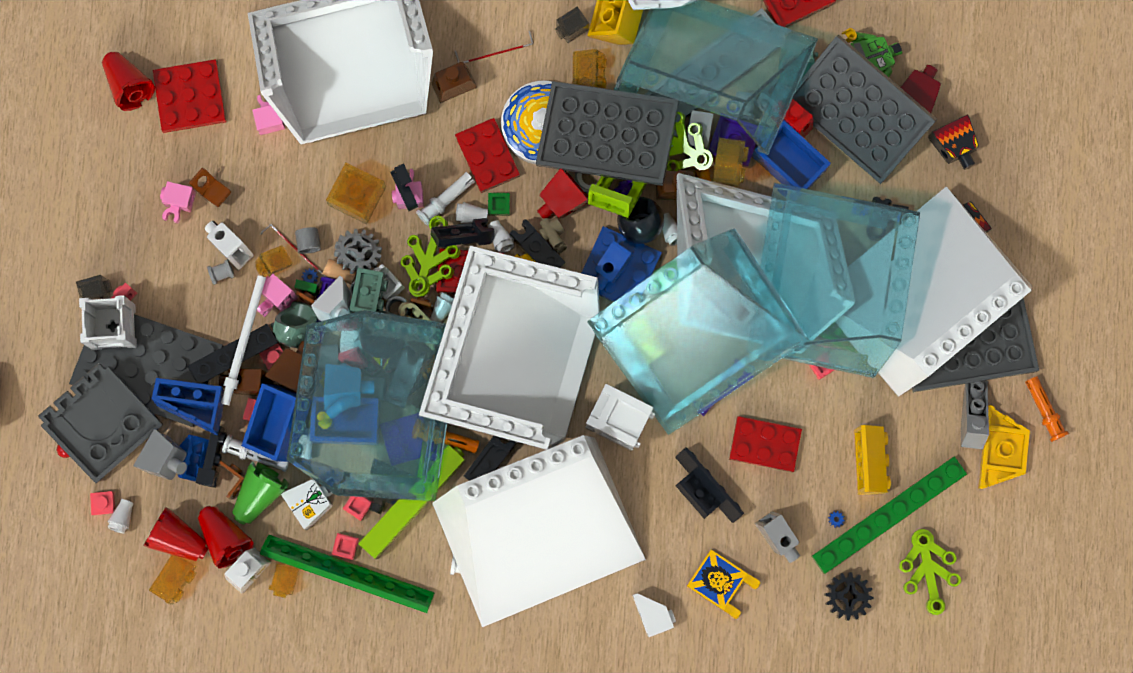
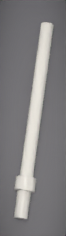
[221,275,266,405]

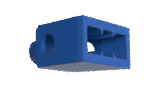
[594,240,634,291]

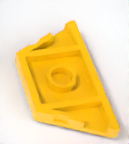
[978,405,1030,489]

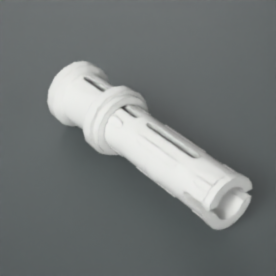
[416,172,475,226]
[222,434,290,472]

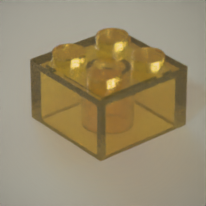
[712,138,749,188]
[326,162,386,224]

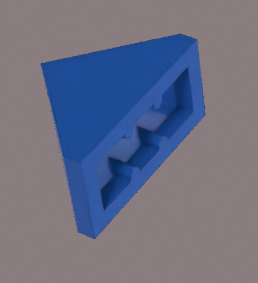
[178,435,209,482]

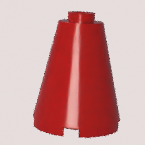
[102,52,155,111]
[198,506,254,569]
[143,507,208,561]

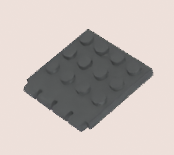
[38,363,163,483]

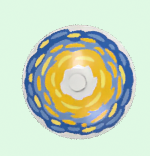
[501,81,552,165]

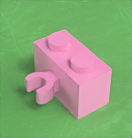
[257,274,298,317]

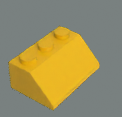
[587,0,643,45]
[854,425,891,495]

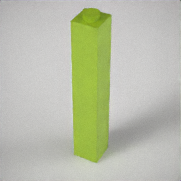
[358,445,466,560]

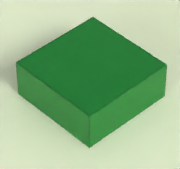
[488,193,510,216]
[294,279,320,296]

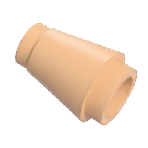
[322,259,356,284]

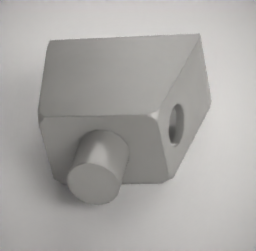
[687,110,713,162]
[133,429,187,480]
[754,511,800,563]

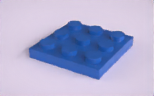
[581,226,662,312]

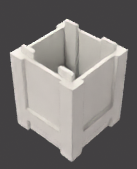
[79,296,137,350]
[585,384,655,451]

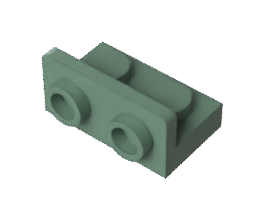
[349,268,388,315]

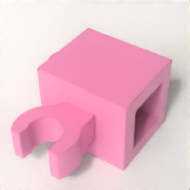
[252,95,285,135]
[392,169,424,209]
[160,181,196,224]

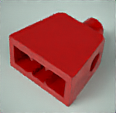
[769,97,813,138]
[537,169,588,219]

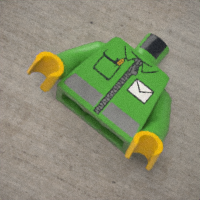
[842,28,902,77]

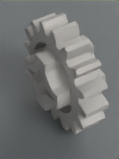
[334,229,382,274]

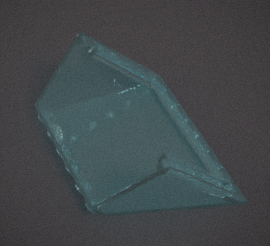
[614,0,818,155]
[746,183,920,378]
[587,228,809,435]
[287,310,447,501]

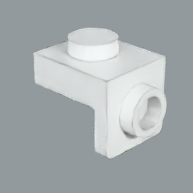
[373,264,405,301]

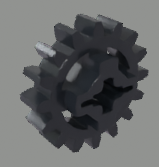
[824,572,874,621]

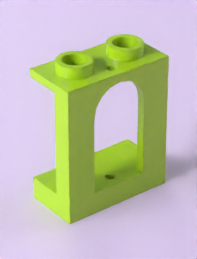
[588,176,647,218]

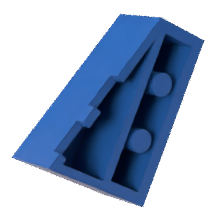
[152,378,224,436]

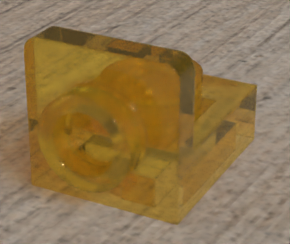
[255,245,293,277]
[268,564,299,598]

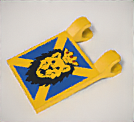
[687,550,760,619]

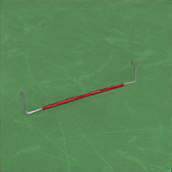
[455,31,533,63]
[260,224,326,286]

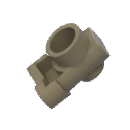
[539,217,567,253]

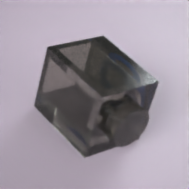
[555,6,589,43]
[76,274,113,300]

